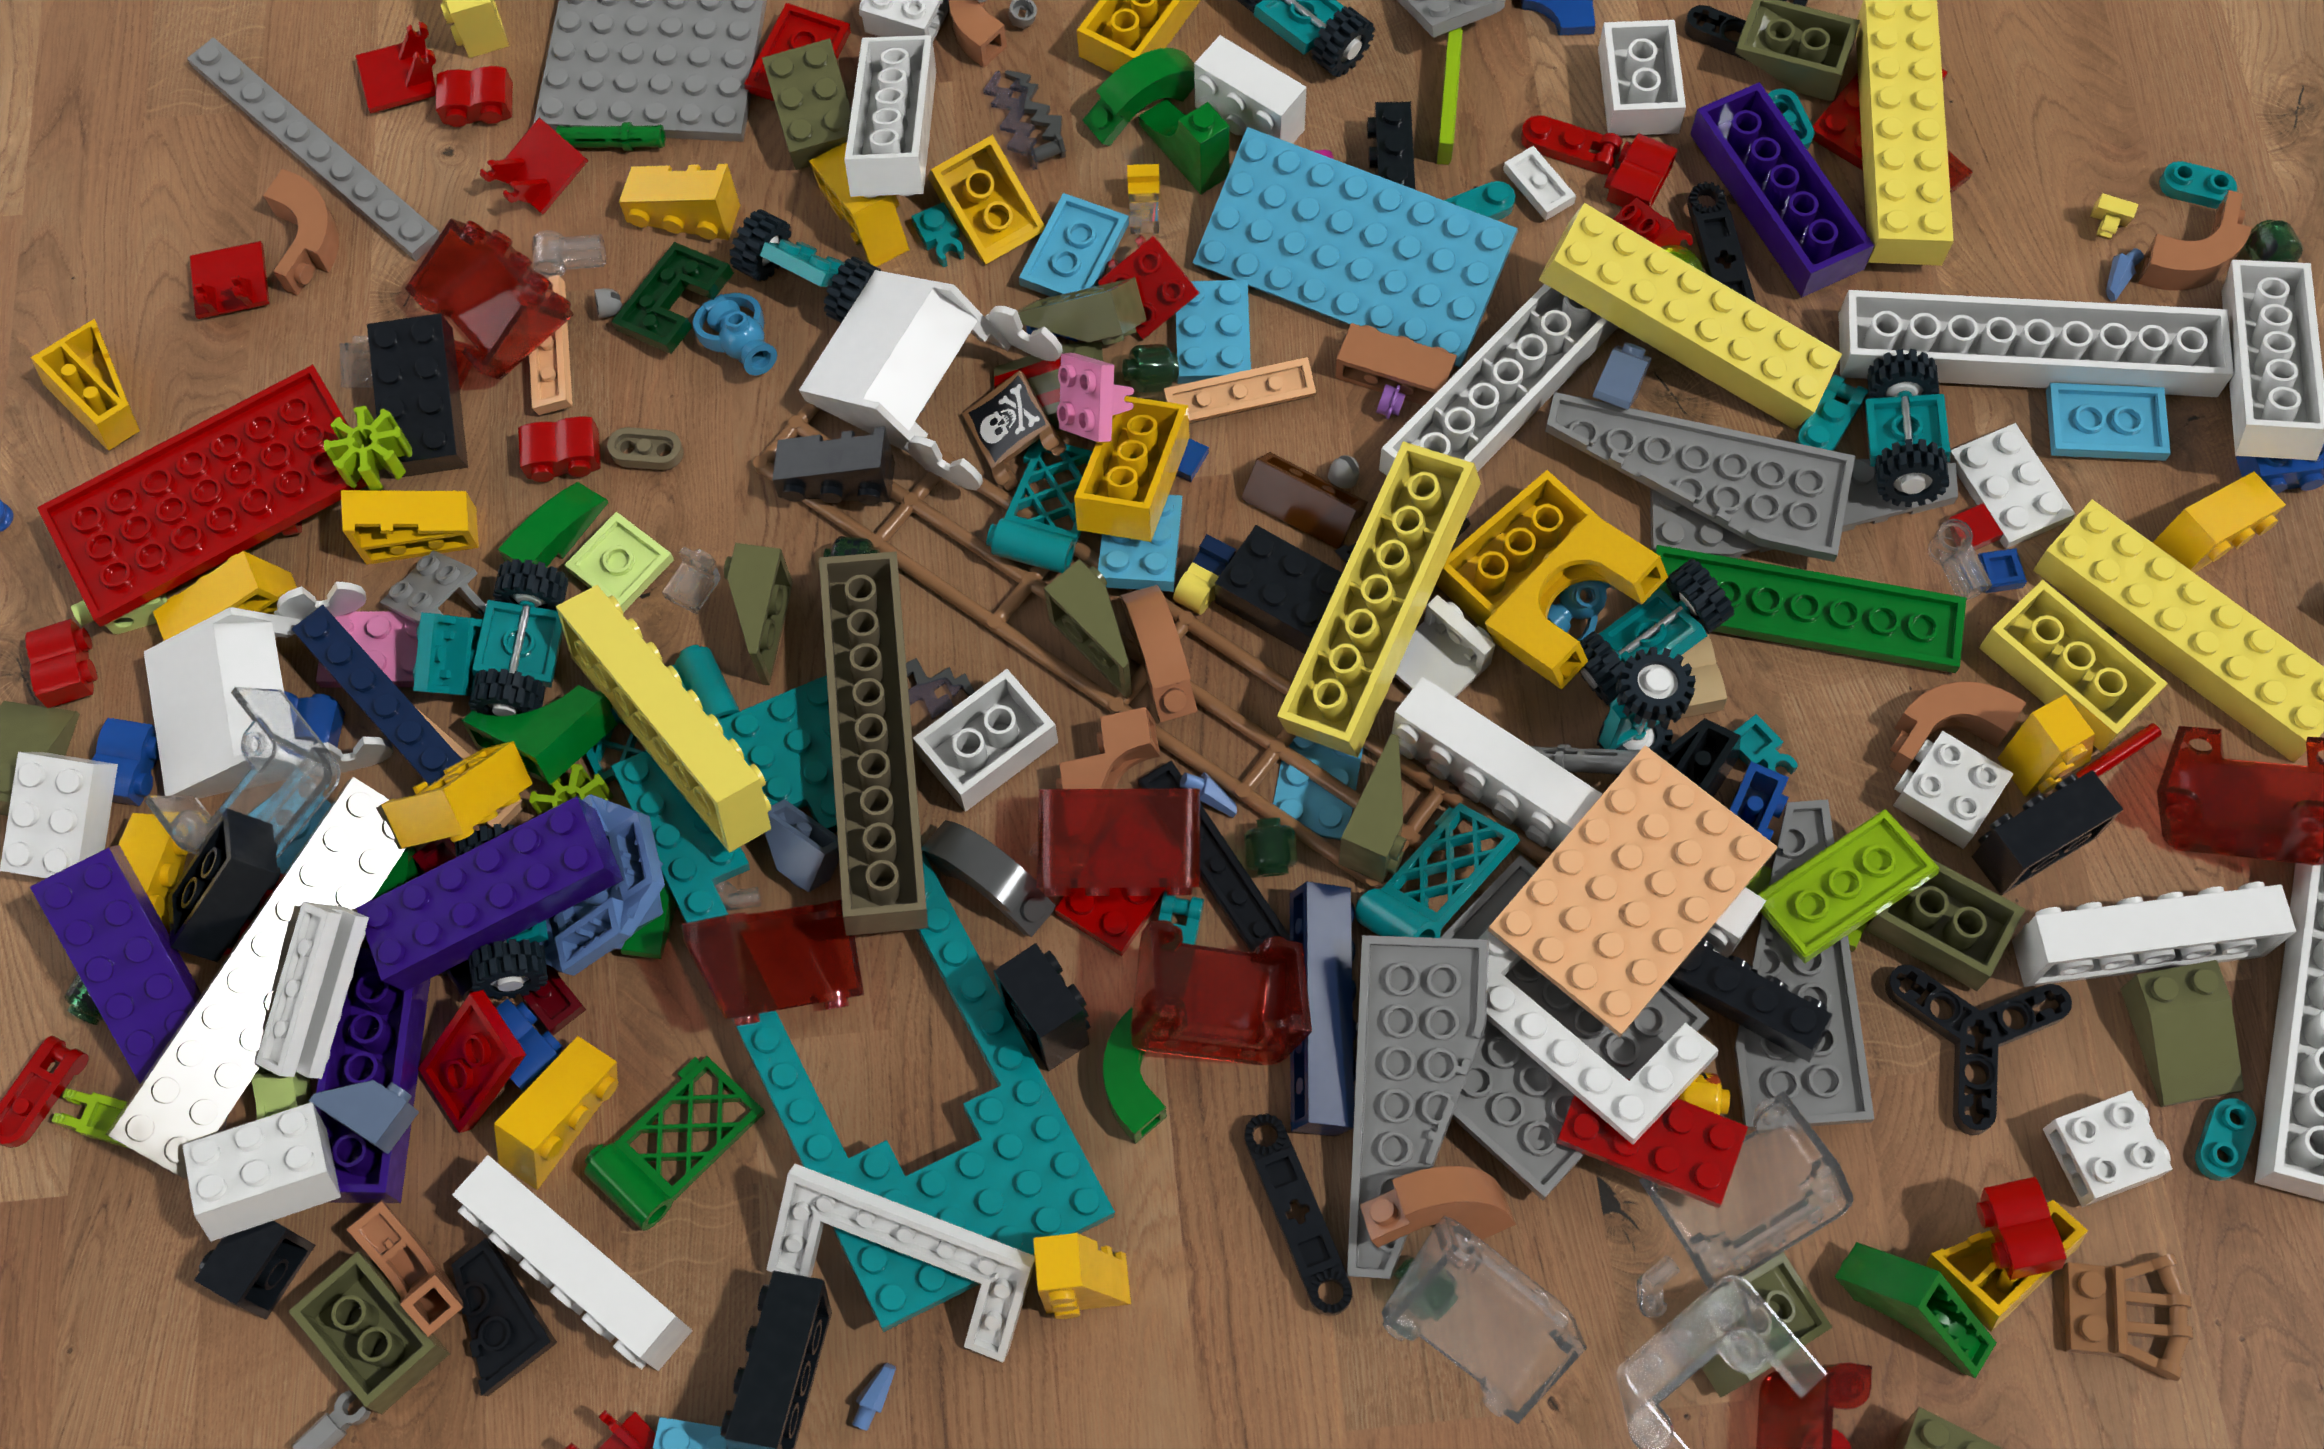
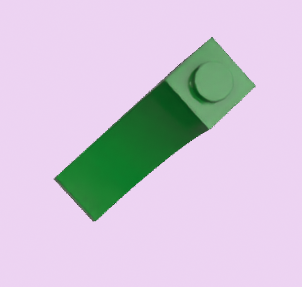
[1138,98,1229,195]
[461,685,618,785]
[1835,1242,1997,1379]

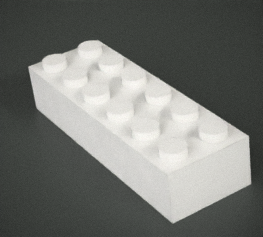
[844,35,936,198]
[2221,260,2324,461]
[2012,881,2297,987]
[452,1155,693,1371]

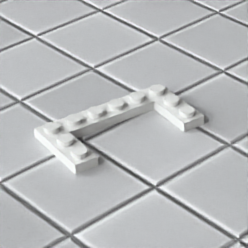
[1478,929,1719,1144]
[766,1164,1035,1363]

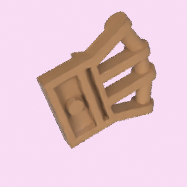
[2063,1253,2193,1381]

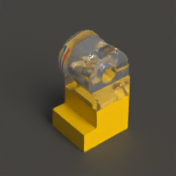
[1127,164,1160,234]

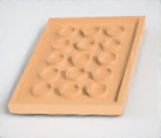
[1488,745,1778,1037]

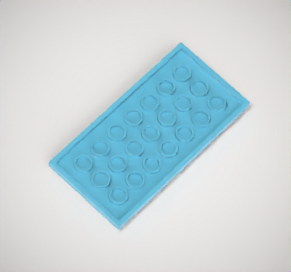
[1192,127,1518,368]

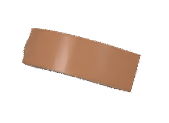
[949,0,1007,68]
[263,168,339,296]
[2138,190,2252,291]
[1120,585,1198,723]
[1889,682,2027,775]
[1360,1166,1516,1248]
[346,1199,463,1337]

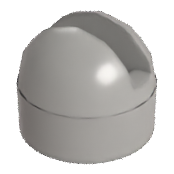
[1008,0,1037,29]
[594,288,622,318]
[1328,455,1360,488]

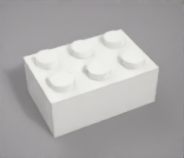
[1598,20,1686,136]
[1194,35,1307,144]
[913,669,1058,812]
[0,752,118,878]
[182,1102,341,1241]

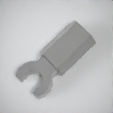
[292,1390,371,1449]

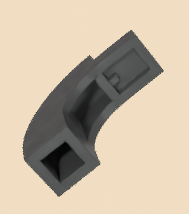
[922,820,1057,937]

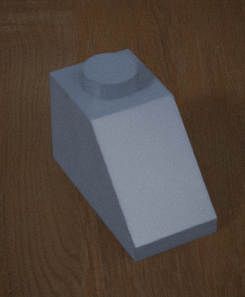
[1592,342,1652,410]
[765,799,839,892]
[308,1080,419,1154]

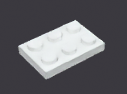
[1949,423,2075,549]

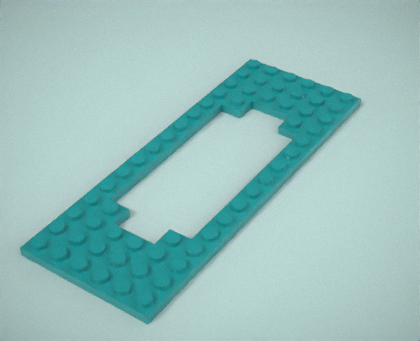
[611,675,1115,1333]

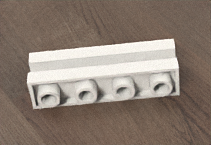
[255,901,369,1079]

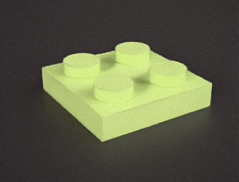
[564,512,674,613]

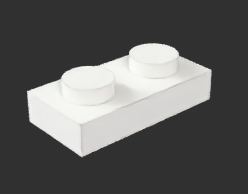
[1503,146,1576,221]

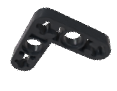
[1684,0,1808,62]

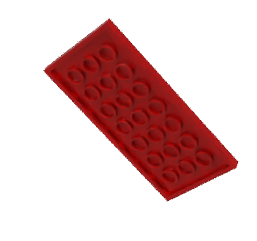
[37,365,367,627]

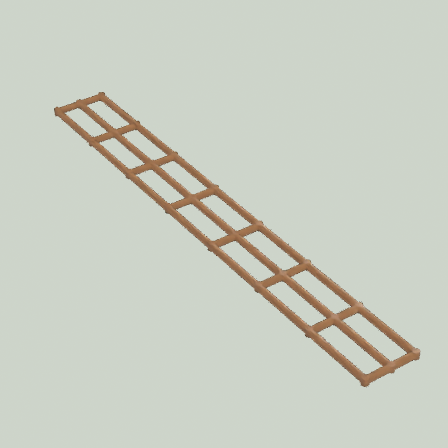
[753,402,1699,1007]

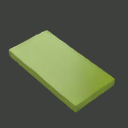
[1757,809,1939,964]

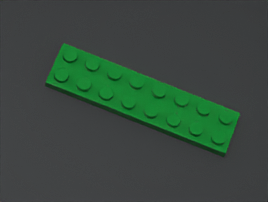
[1655,545,1967,673]

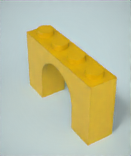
[1484,512,1668,690]

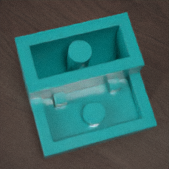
[413,612,483,696]

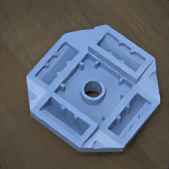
[539,794,665,976]

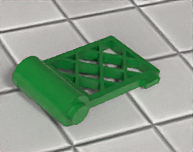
[584,1056,765,1231]

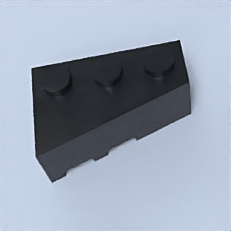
[772,426,895,505]
[1661,718,1741,797]

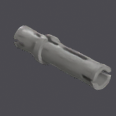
[1530,744,1640,774]

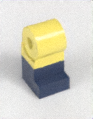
[1173,534,1236,615]

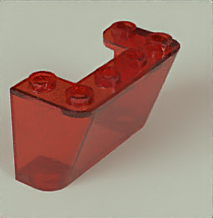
[405,218,574,379]
[2157,726,2324,865]
[1036,788,1201,896]

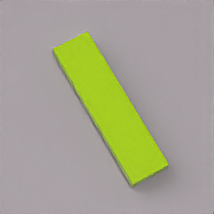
[1437,27,1463,165]

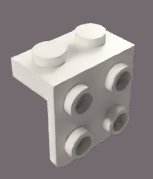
[1395,595,1495,698]

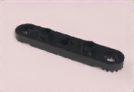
[1687,182,1756,303]
[1244,1113,1352,1316]

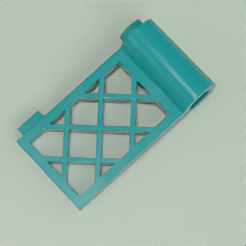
[986,439,1093,573]
[586,645,740,784]
[1355,803,1520,938]

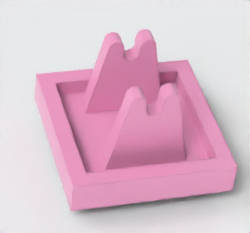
[1057,353,1134,442]

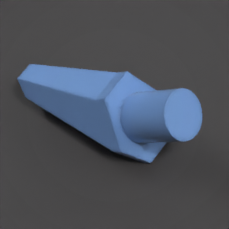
[2106,248,2144,302]
[1180,772,1237,818]
[852,1363,896,1431]

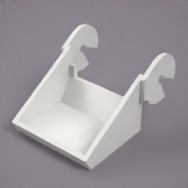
[799,270,1063,490]
[144,581,393,804]

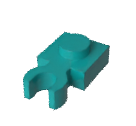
[911,202,965,267]
[1734,714,1798,775]

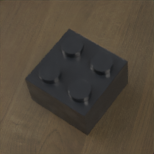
[194,1220,316,1320]

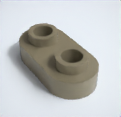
[607,427,684,470]

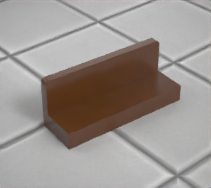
[1242,452,1368,549]

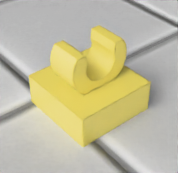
[2090,193,2139,239]

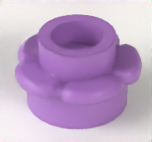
[1376,384,1405,419]

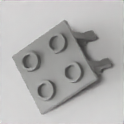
[380,550,487,624]

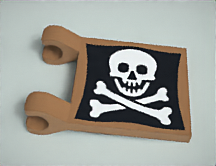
[962,370,1067,491]

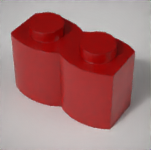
[435,66,513,127]
[1604,133,1678,208]
[518,416,601,482]
[25,619,98,709]
[1976,1177,2067,1280]

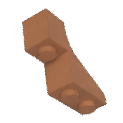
[1056,707,1160,849]

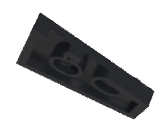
[451,1238,557,1396]

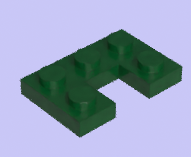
[611,242,734,354]

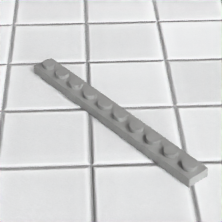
[187,37,442,261]

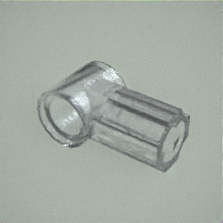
[532,231,606,278]
[1928,519,1992,600]

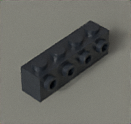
[1367,102,1415,189]
[1667,939,1833,1062]

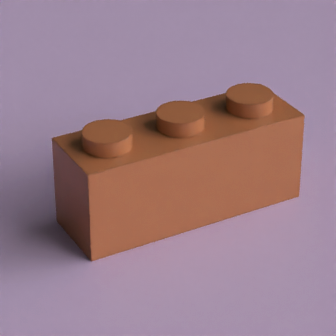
[1335,323,1457,405]

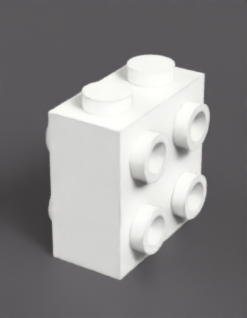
[859,0,950,41]
[1893,731,2014,849]
[2043,1090,2173,1207]

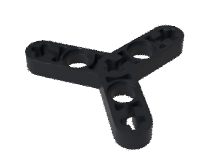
[1885,965,2072,1135]

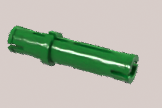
[556,122,665,151]

